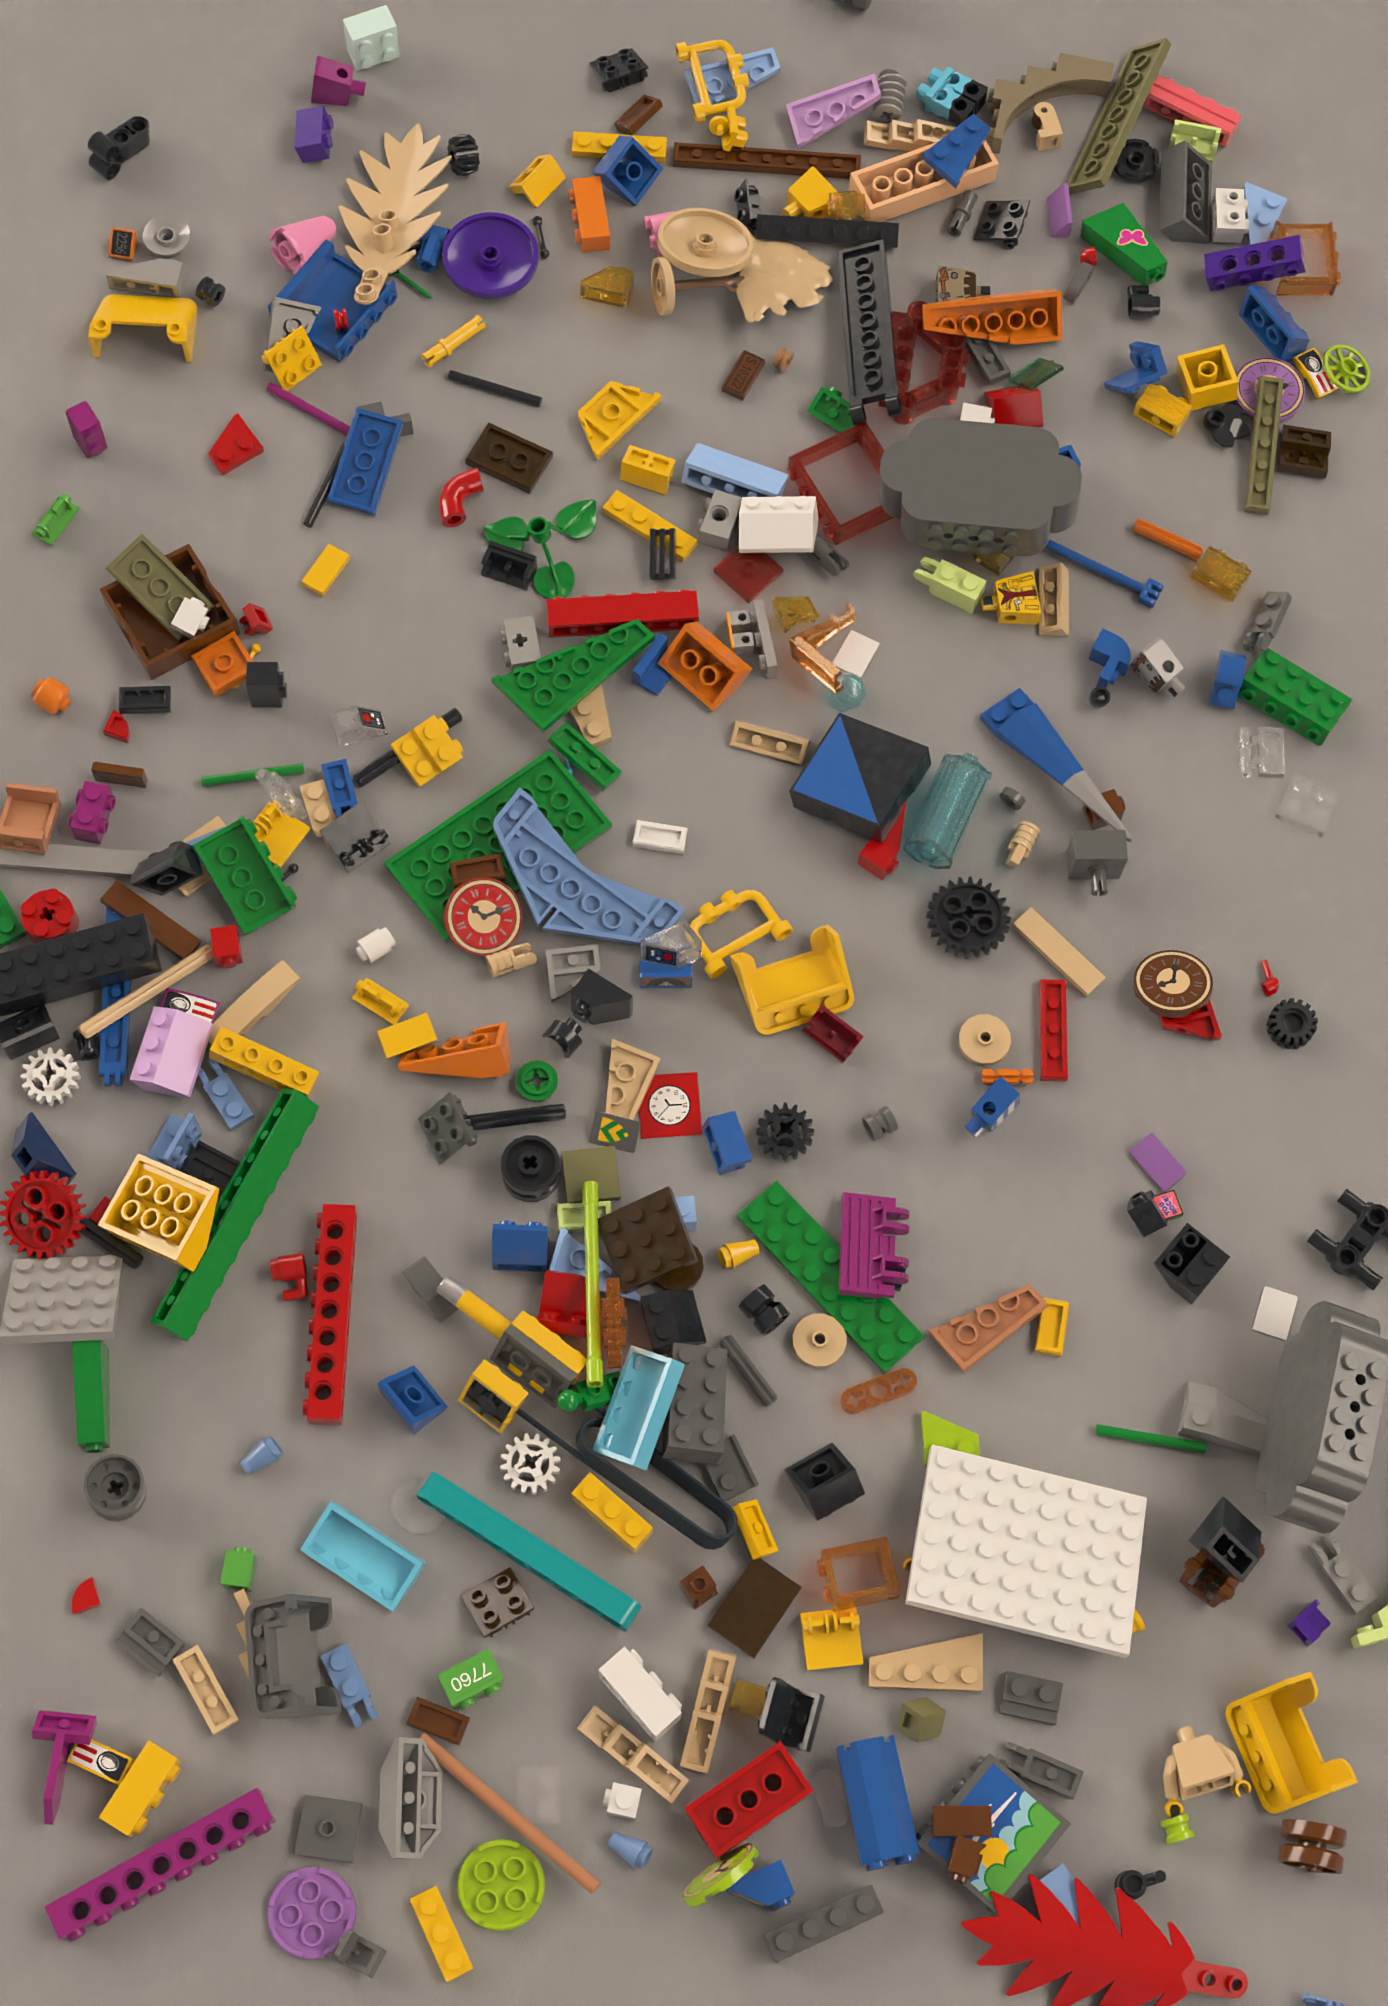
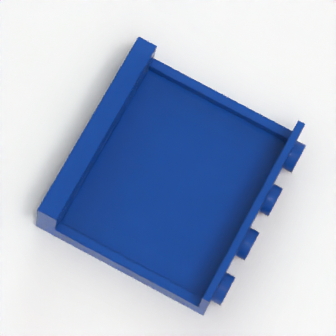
[268,239,397,363]

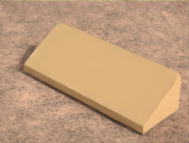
[1039,562,1069,636]
[729,720,810,765]

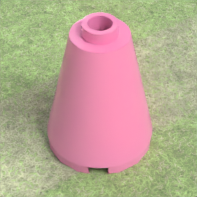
[269,216,336,274]

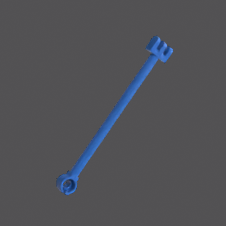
[1045,539,1164,608]

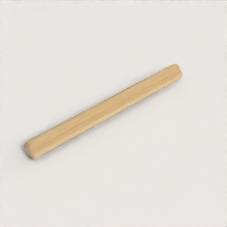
[79,944,214,1038]

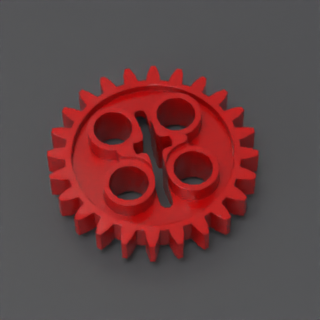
[0,1170,87,1259]

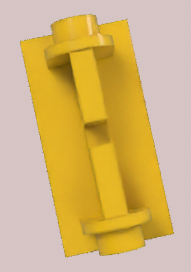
[352,977,410,1025]

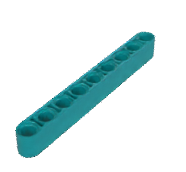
[416,1472,642,1632]

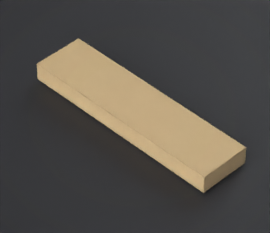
[1012,907,1106,997]

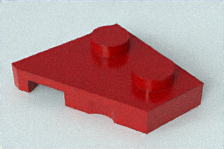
[208,413,264,476]
[1158,1000,1222,1041]

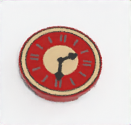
[444,878,523,956]

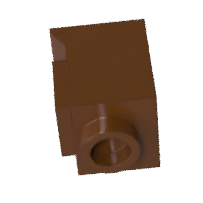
[679,1565,718,1609]
[945,1835,986,1884]

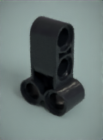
[88,116,150,180]

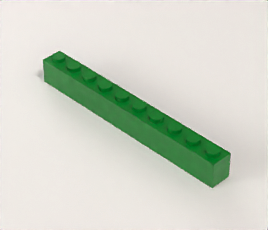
[150,1088,319,1342]

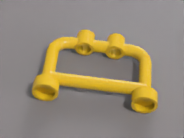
[675,40,749,123]
[688,890,793,979]

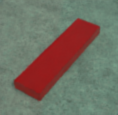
[1039,979,1068,1082]

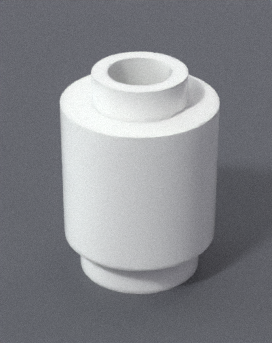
[355,927,396,964]

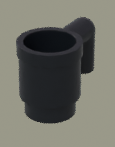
[1127,285,1160,318]
[1114,1870,1166,1900]

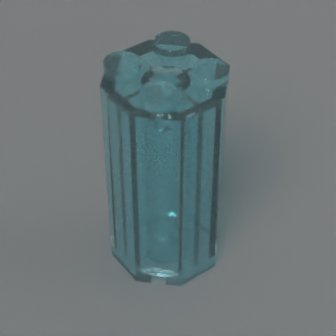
[903,753,992,869]

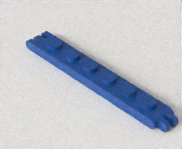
[99,907,131,1087]

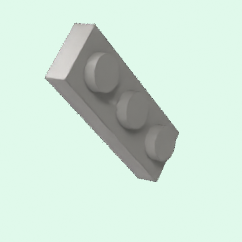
[749,599,778,678]

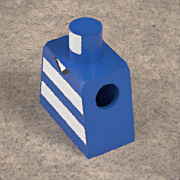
[965,1076,1020,1138]

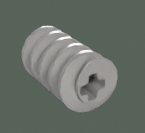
[872,69,907,122]

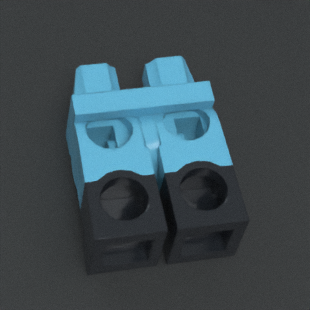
[916,67,988,127]

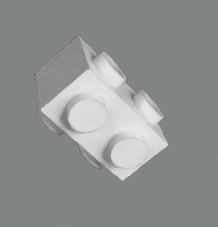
[1211,188,1249,243]

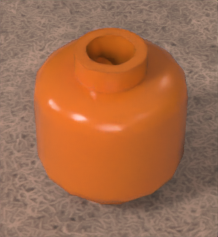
[31,677,71,715]

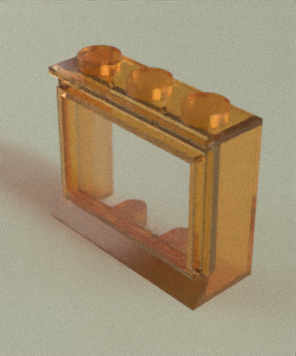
[1271,220,1341,296]

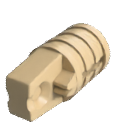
[1005,821,1040,869]

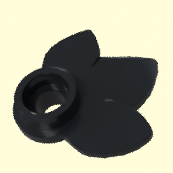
[1203,404,1251,448]

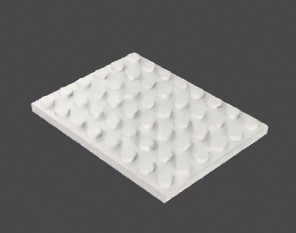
[905,1445,1147,1658]

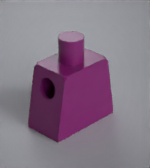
[311,56,366,106]

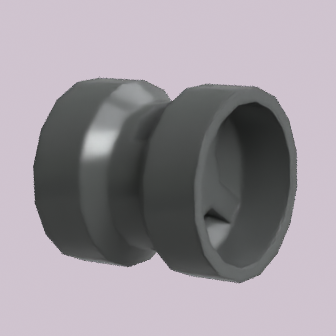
[862,1106,898,1141]

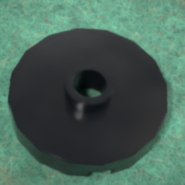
[1114,138,1160,183]

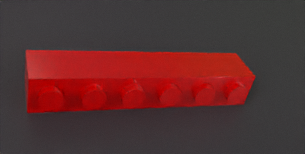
[547,589,699,638]

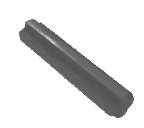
[720,1335,777,1406]

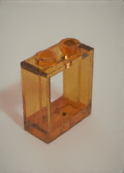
[816,1536,900,1612]

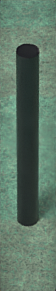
[448,370,543,407]
[303,442,345,528]

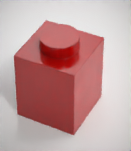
[210,925,243,968]

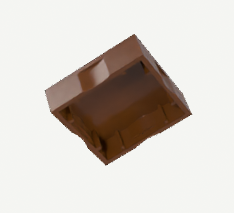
[100,544,240,680]

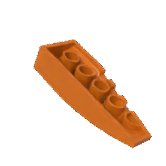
[922,289,1063,345]

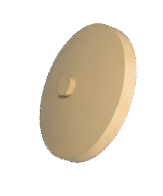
[657,208,753,277]

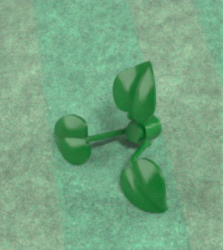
[483,499,597,599]

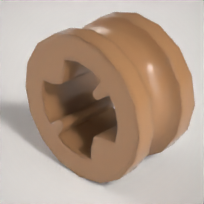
[772,347,794,372]

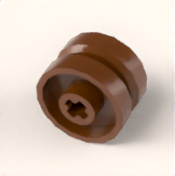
[1277,1819,1347,1874]

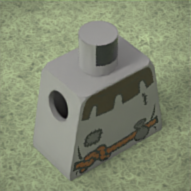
[1128,636,1186,698]

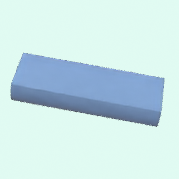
[681,443,789,497]

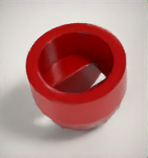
[1080,247,1097,266]

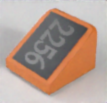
[108,227,138,261]

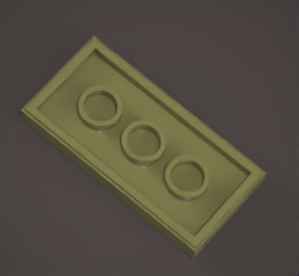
[106,534,214,641]

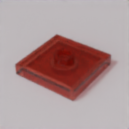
[713,546,784,604]

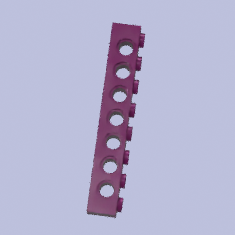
[44,1788,276,1942]

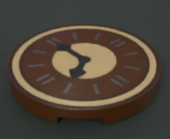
[1133,950,1213,1018]

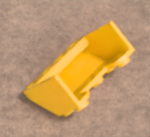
[1225,1671,1358,1814]

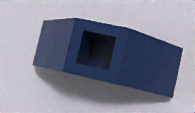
[11,1112,77,1186]

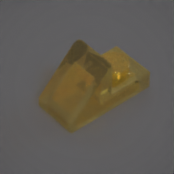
[772,596,820,634]

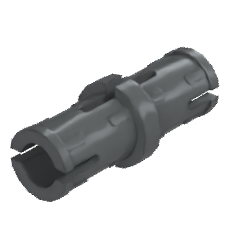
[947,190,978,237]

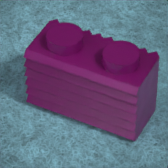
[65,401,108,458]

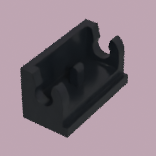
[481,540,537,591]

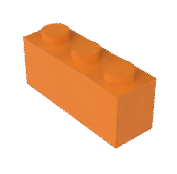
[568,176,610,253]

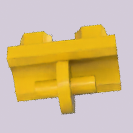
[709,105,748,152]

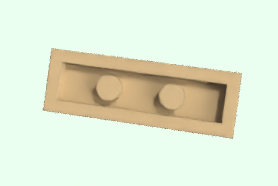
[172,1645,240,1736]

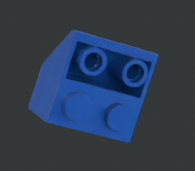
[492,1220,549,1272]

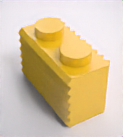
[1133,383,1193,437]

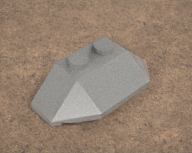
[379,1737,442,1859]

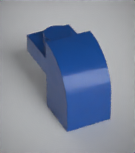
[1089,628,1131,689]
[1209,650,1246,709]

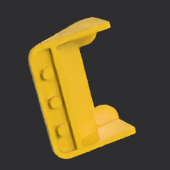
[88,294,198,362]
[730,925,854,1035]

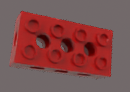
[684,1741,813,1860]

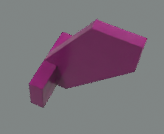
[32,1710,97,1825]

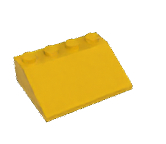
[98,1154,219,1272]

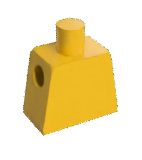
[782,166,842,218]

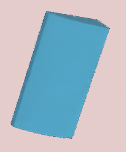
[593,1345,685,1470]
[300,1501,427,1612]

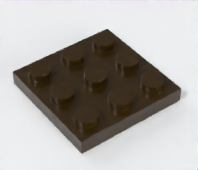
[598,1186,699,1294]

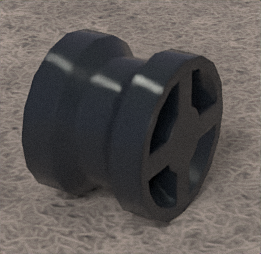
[195,276,226,307]

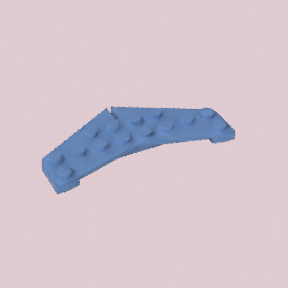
[493,787,685,947]

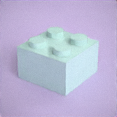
[343,5,400,71]

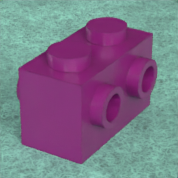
[69,781,116,845]

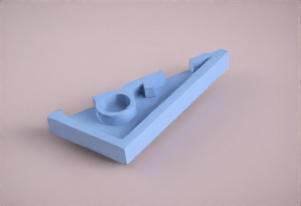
[1243,182,1287,266]
[549,1228,640,1304]

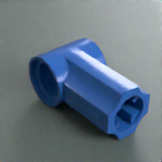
[416,225,450,273]

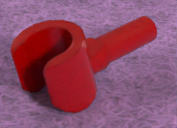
[1261,960,1279,996]

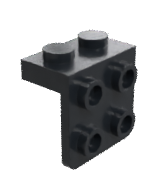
[758,1677,825,1752]

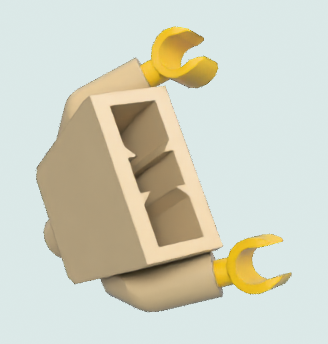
[1163,1726,1252,1817]

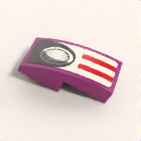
[160,988,220,1024]

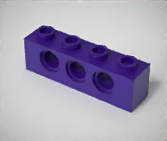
[1204,235,1306,291]

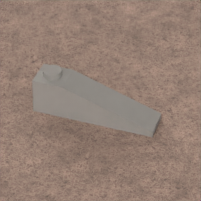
[1178,1381,1267,1455]

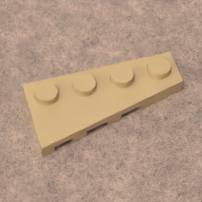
[868,1633,983,1692]

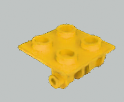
[261,325,322,391]
[253,800,311,868]
[800,1607,864,1671]

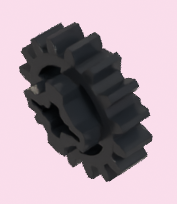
[756,1103,814,1161]

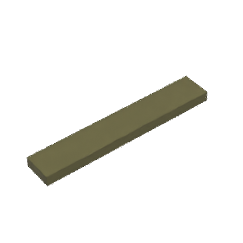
[1244,376,1284,515]

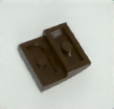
[1277,424,1331,479]

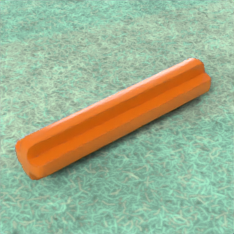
[1133,518,1204,560]

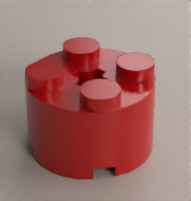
[21,888,79,944]

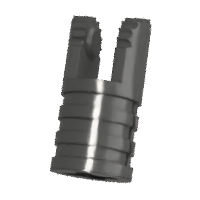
[805,534,849,576]

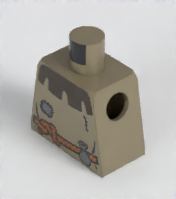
[936,265,990,302]

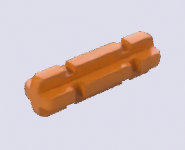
[981,1069,1034,1085]

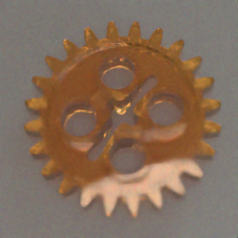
[600,1278,627,1368]

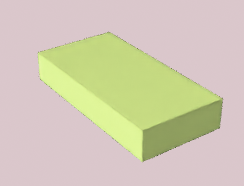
[557,1201,611,1232]

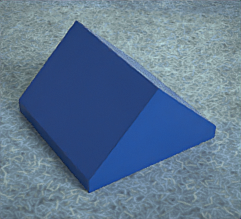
[378,1365,448,1435]

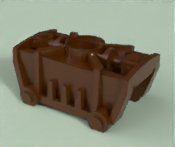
[1179,1543,1265,1608]

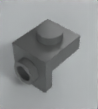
[334,1929,387,1979]

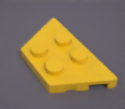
[578,381,662,460]

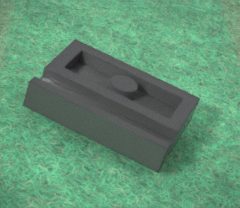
[703,1434,759,1501]
[114,1608,186,1677]
[999,1671,1063,1726]

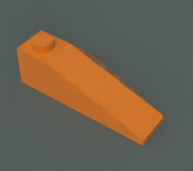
[398,1022,511,1079]

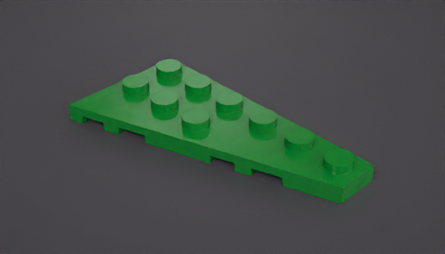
[491,619,654,733]

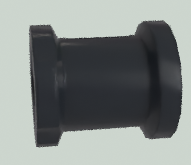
[73,1029,100,1061]

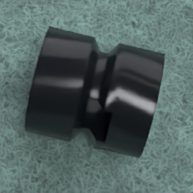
[739,1284,790,1336]

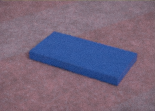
[327,408,404,516]

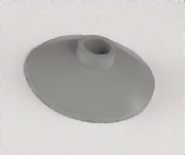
[142,214,191,257]

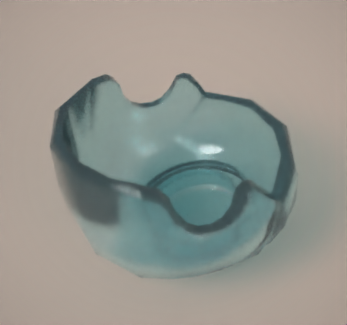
[827,673,867,712]

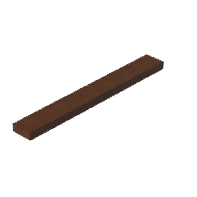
[673,142,861,179]

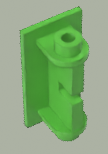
[31,493,80,546]

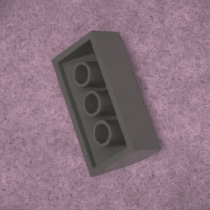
[1159,141,1212,244]

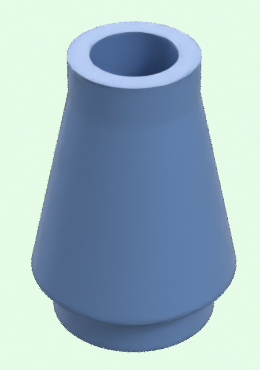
[240,1436,283,1475]
[608,1831,653,1869]

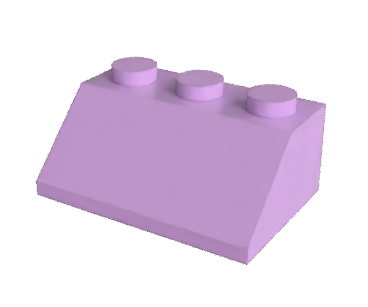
[130,1006,214,1098]

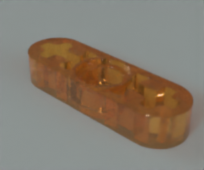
[840,1368,917,1415]

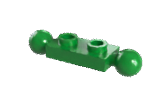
[557,1371,620,1412]

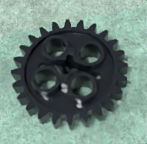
[926,876,1011,959]

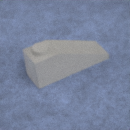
[105,258,186,298]

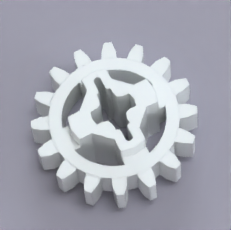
[20,1047,81,1106]
[500,1433,561,1495]

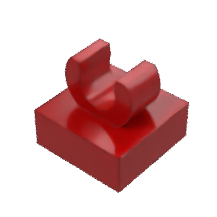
[239,603,273,636]

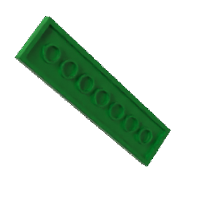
[737,1180,925,1375]

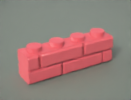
[1143,75,1241,147]

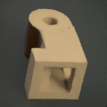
[1032,102,1063,151]

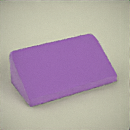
[1047,183,1073,237]
[1129,1132,1187,1193]

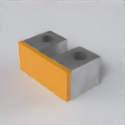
[726,610,754,655]

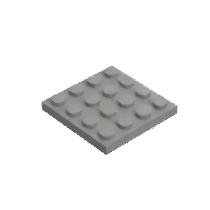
[0,1255,124,1345]

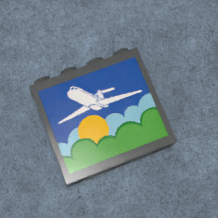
[916,1753,1071,1916]

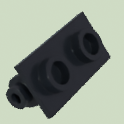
[734,179,761,230]

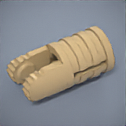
[485,942,537,978]

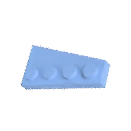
[685,47,780,105]

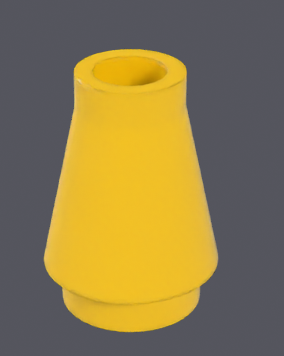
[717,1239,759,1270]

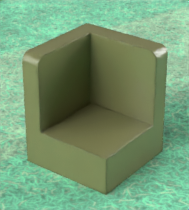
[897,1697,946,1743]

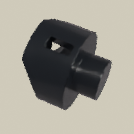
[542,1018,582,1058]

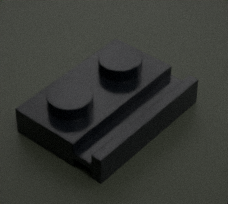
[180,1140,240,1197]

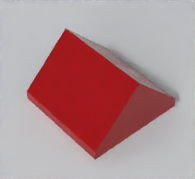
[984,383,1043,428]

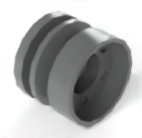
[83,1454,147,1521]

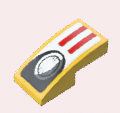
[1292,347,1339,400]
[67,1739,135,1785]

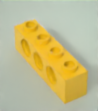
[209,1027,319,1098]

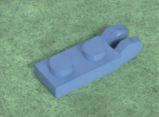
[198,1059,254,1131]
[321,1643,378,1728]

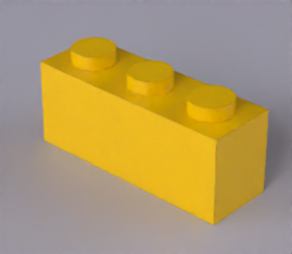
[571,1473,653,1554]
[99,1740,181,1838]

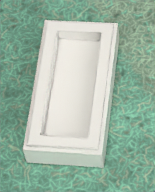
[633,820,688,855]

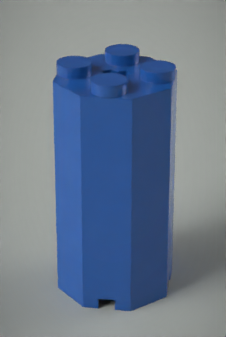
[836,1735,920,1872]

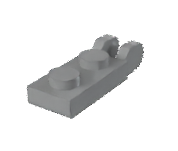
[1309,1533,1378,1614]

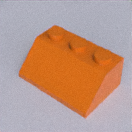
[658,621,752,711]

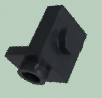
[1127,1190,1168,1237]

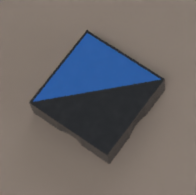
[789,713,932,843]

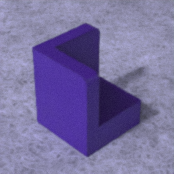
[1287,1599,1331,1646]

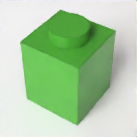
[220,1546,257,1592]

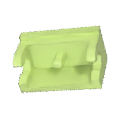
[1168,119,1221,163]

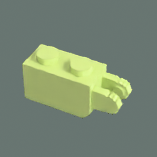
[913,557,987,614]

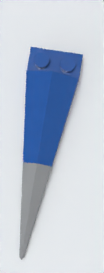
[980,688,1132,842]

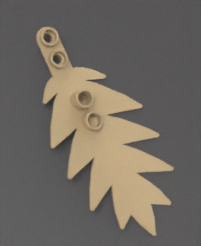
[338,123,452,305]

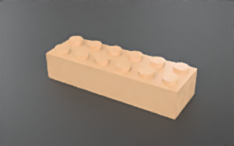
[849,140,999,222]

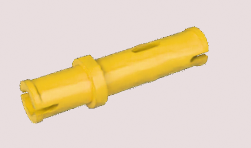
[421,315,486,368]

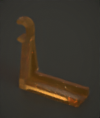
[789,603,856,694]

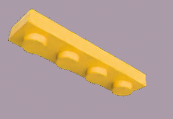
[572,131,667,163]
[602,490,698,562]

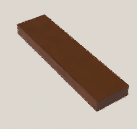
[100,880,201,960]

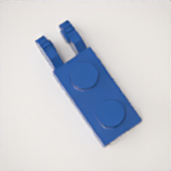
[321,759,358,818]

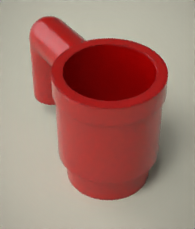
[270,1252,308,1302]

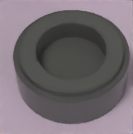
[1000,787,1026,810]

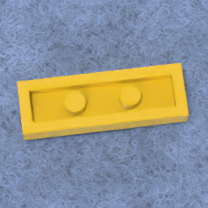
[410,1886,474,1982]

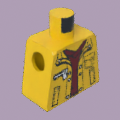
[980,571,1041,625]

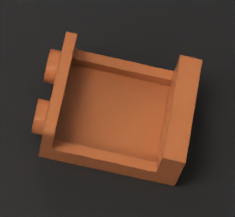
[0,783,61,854]

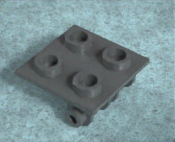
[418,1092,478,1165]

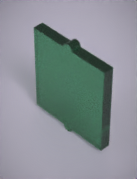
[1007,357,1064,391]

